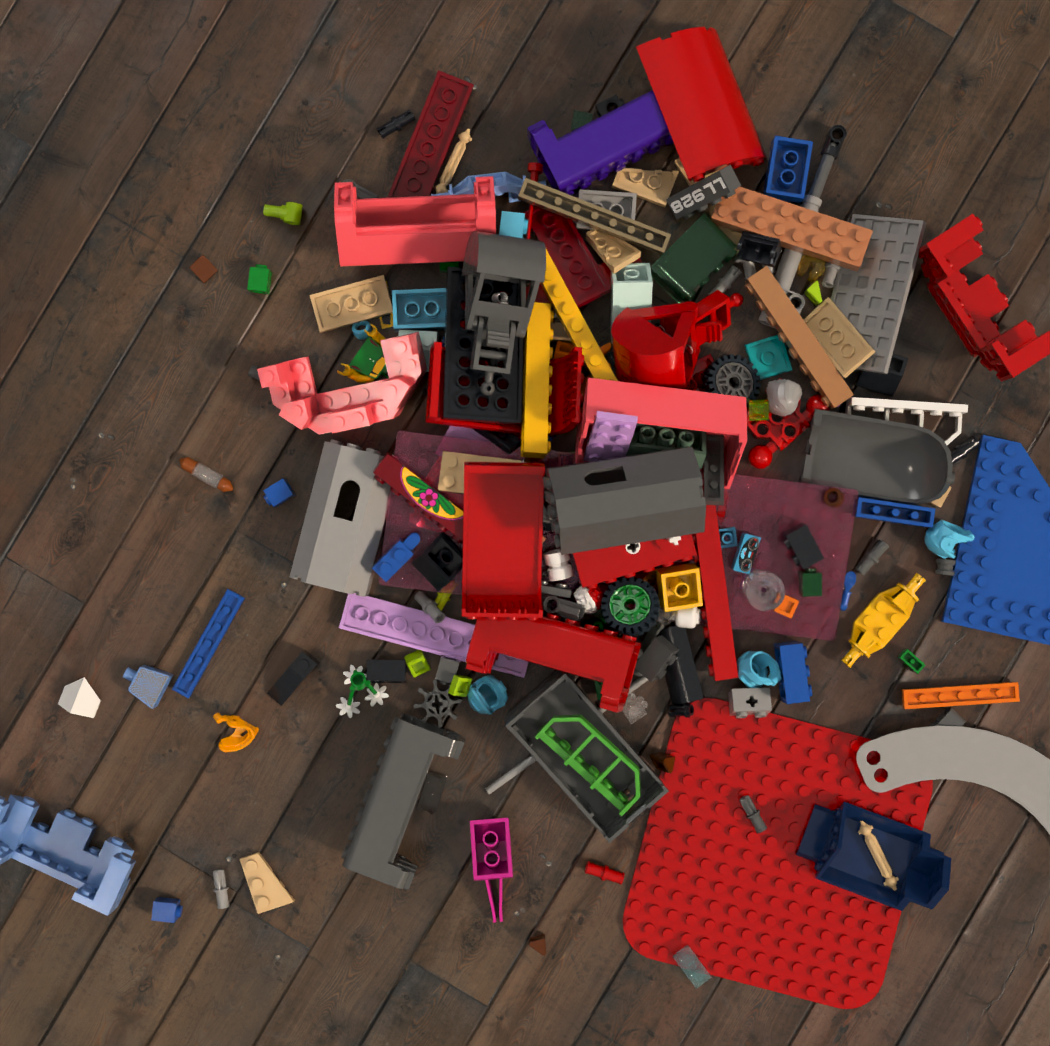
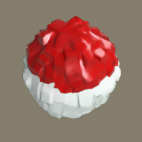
[573,586,604,614]

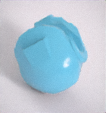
[924,520,975,559]
[737,651,782,688]
[467,675,508,715]

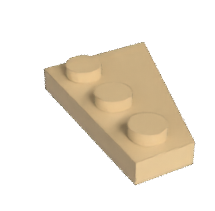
[612,168,679,208]

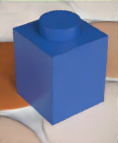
[263,478,295,507]
[151,897,183,923]

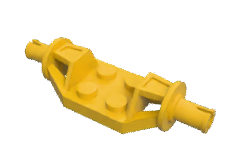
[841,573,926,668]

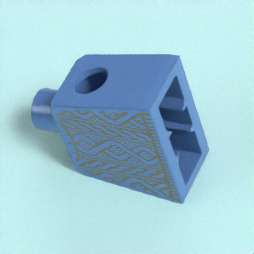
[123,665,173,709]

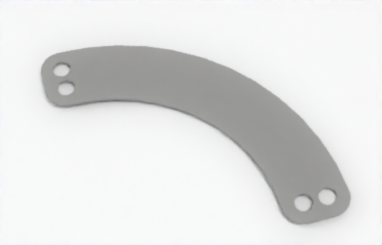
[856,725,1050,835]

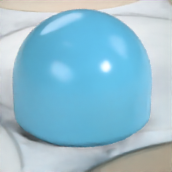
[352,321,372,340]

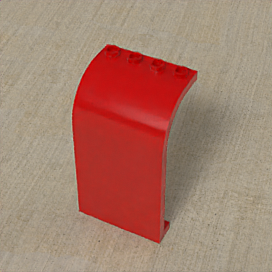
[426,341,584,436]
[462,461,545,620]

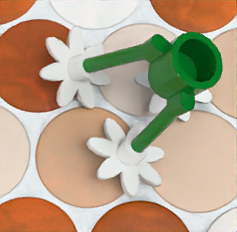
[336,665,389,718]

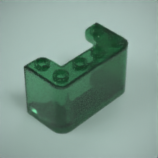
[650,213,737,303]

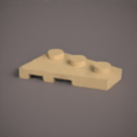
[586,230,641,274]
[240,852,295,914]

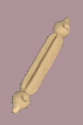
[434,128,472,194]
[858,820,899,891]

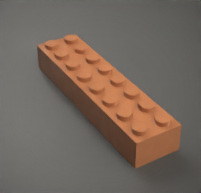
[711,187,873,272]

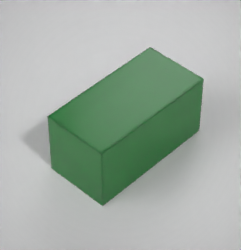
[897,648,925,674]

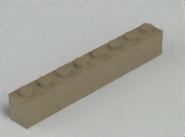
[518,178,671,255]

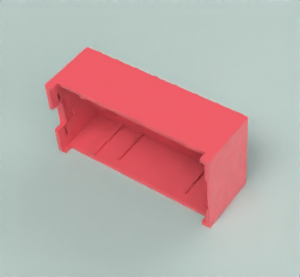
[575,378,747,489]

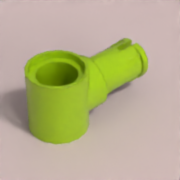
[263,202,303,225]

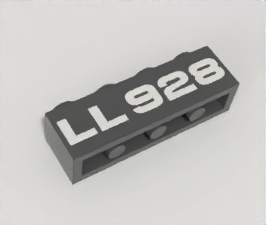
[666,164,741,220]

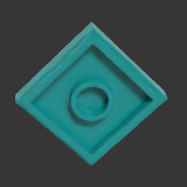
[744,335,792,381]

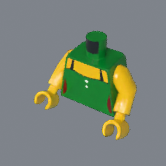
[337,323,389,383]

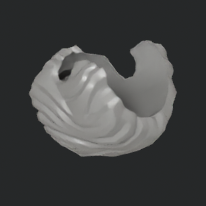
[766,379,802,417]

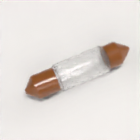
[179,457,233,492]

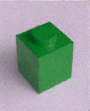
[247,264,272,295]

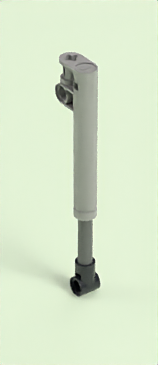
[758,125,847,329]

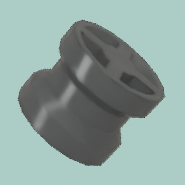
[935,559,956,576]

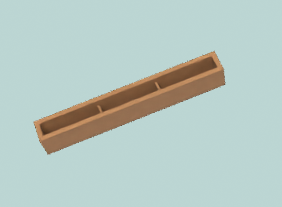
[745,266,854,409]

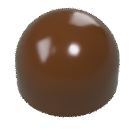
[824,488,844,508]

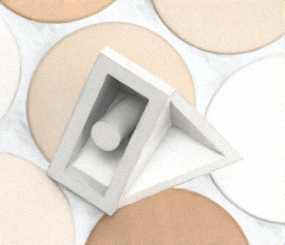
[58,677,101,718]

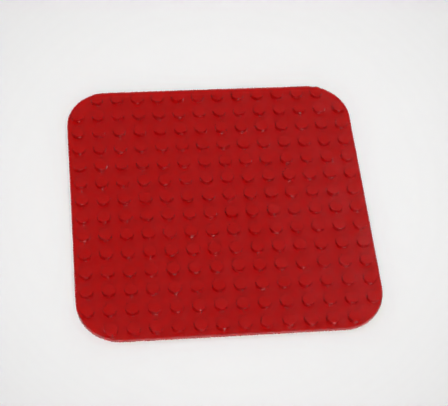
[623,698,933,1009]

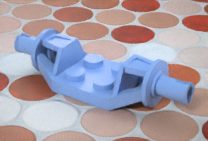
[431,172,546,203]

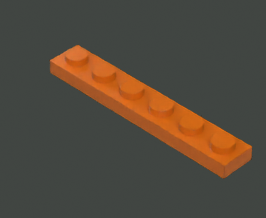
[902,682,1020,709]

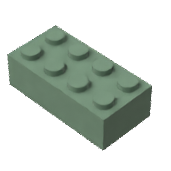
[626,423,706,469]

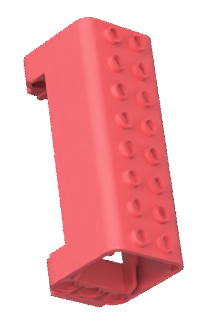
[334,176,496,267]

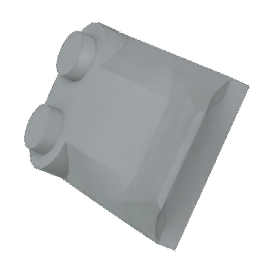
[572,189,637,230]

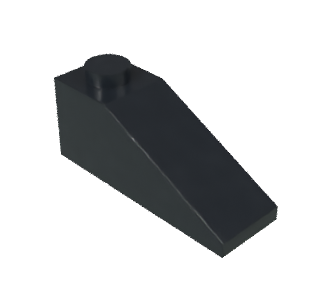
[267,650,320,706]

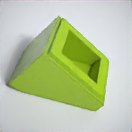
[804,280,822,306]
[404,650,431,678]

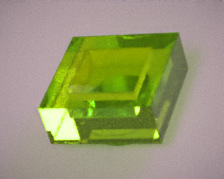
[749,400,769,421]

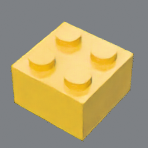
[656,563,703,612]

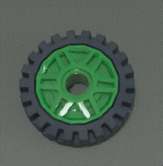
[601,577,660,637]

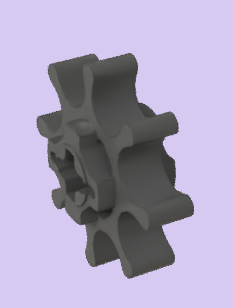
[414,679,462,728]

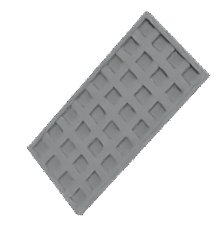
[831,214,926,374]

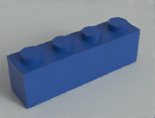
[851,497,936,528]

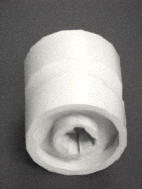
[543,549,574,581]

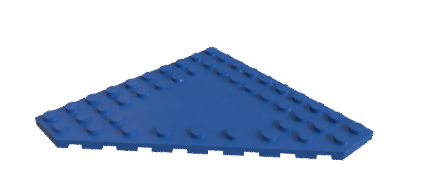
[941,435,1050,645]

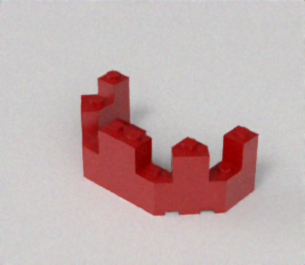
[918,214,1050,382]

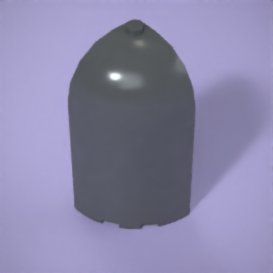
[799,409,955,505]

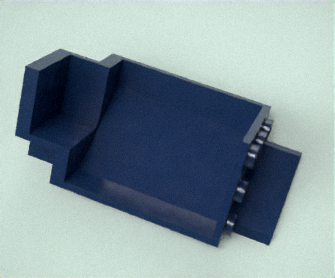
[796,802,951,911]

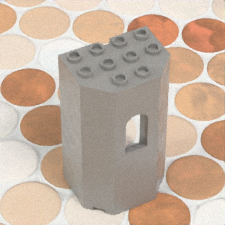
[290,439,403,597]

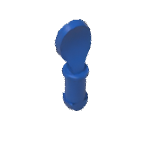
[839,571,856,611]

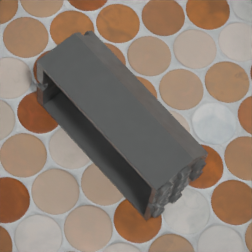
[543,446,706,555]

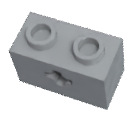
[728,688,772,718]

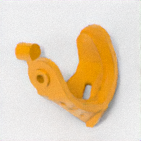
[213,713,259,752]

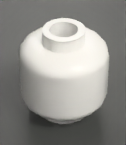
[672,607,701,628]

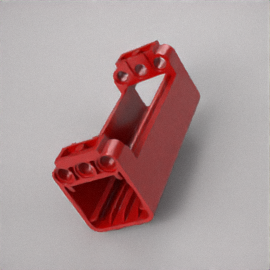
[465,613,641,713]

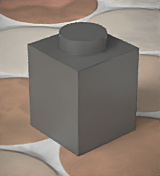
[435,655,460,685]

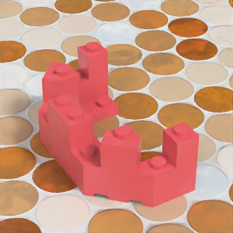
[257,332,428,435]

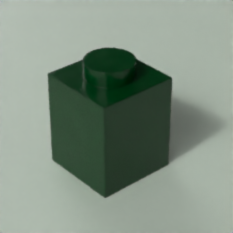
[798,567,822,597]

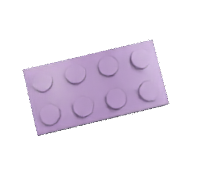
[584,411,638,462]

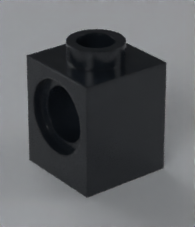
[595,94,625,117]

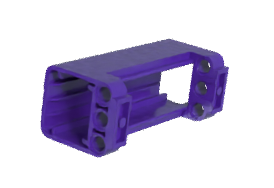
[527,90,674,195]

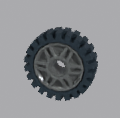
[702,354,761,408]

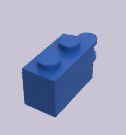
[372,532,420,582]

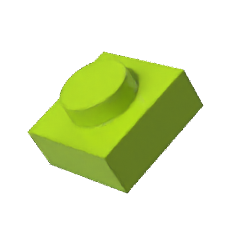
[448,675,472,697]

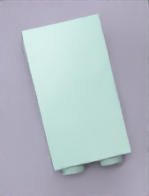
[610,263,653,344]

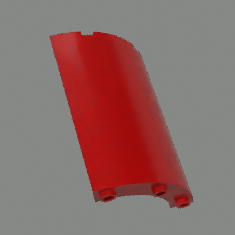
[636,27,767,182]

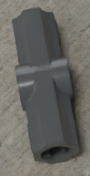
[542,593,585,622]

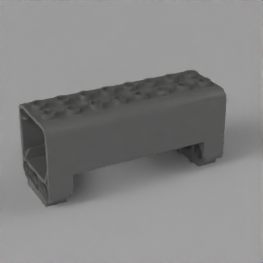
[341,713,466,890]

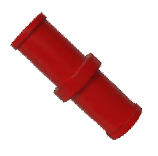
[584,861,625,885]

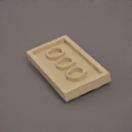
[310,275,393,333]
[803,297,875,378]
[438,451,522,494]

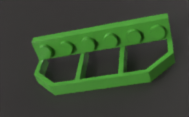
[535,715,641,816]

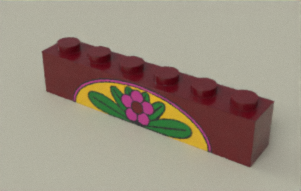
[373,452,464,543]

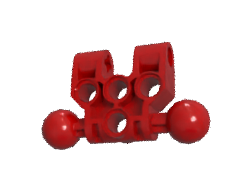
[747,378,830,469]

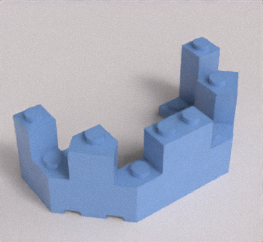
[0,794,136,916]

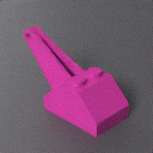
[470,818,513,923]

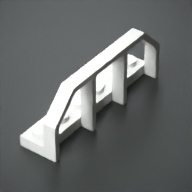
[845,397,968,445]

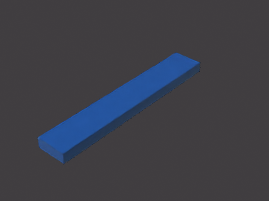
[172,589,245,698]

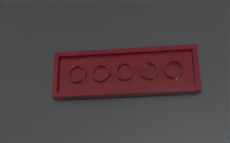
[524,206,611,308]

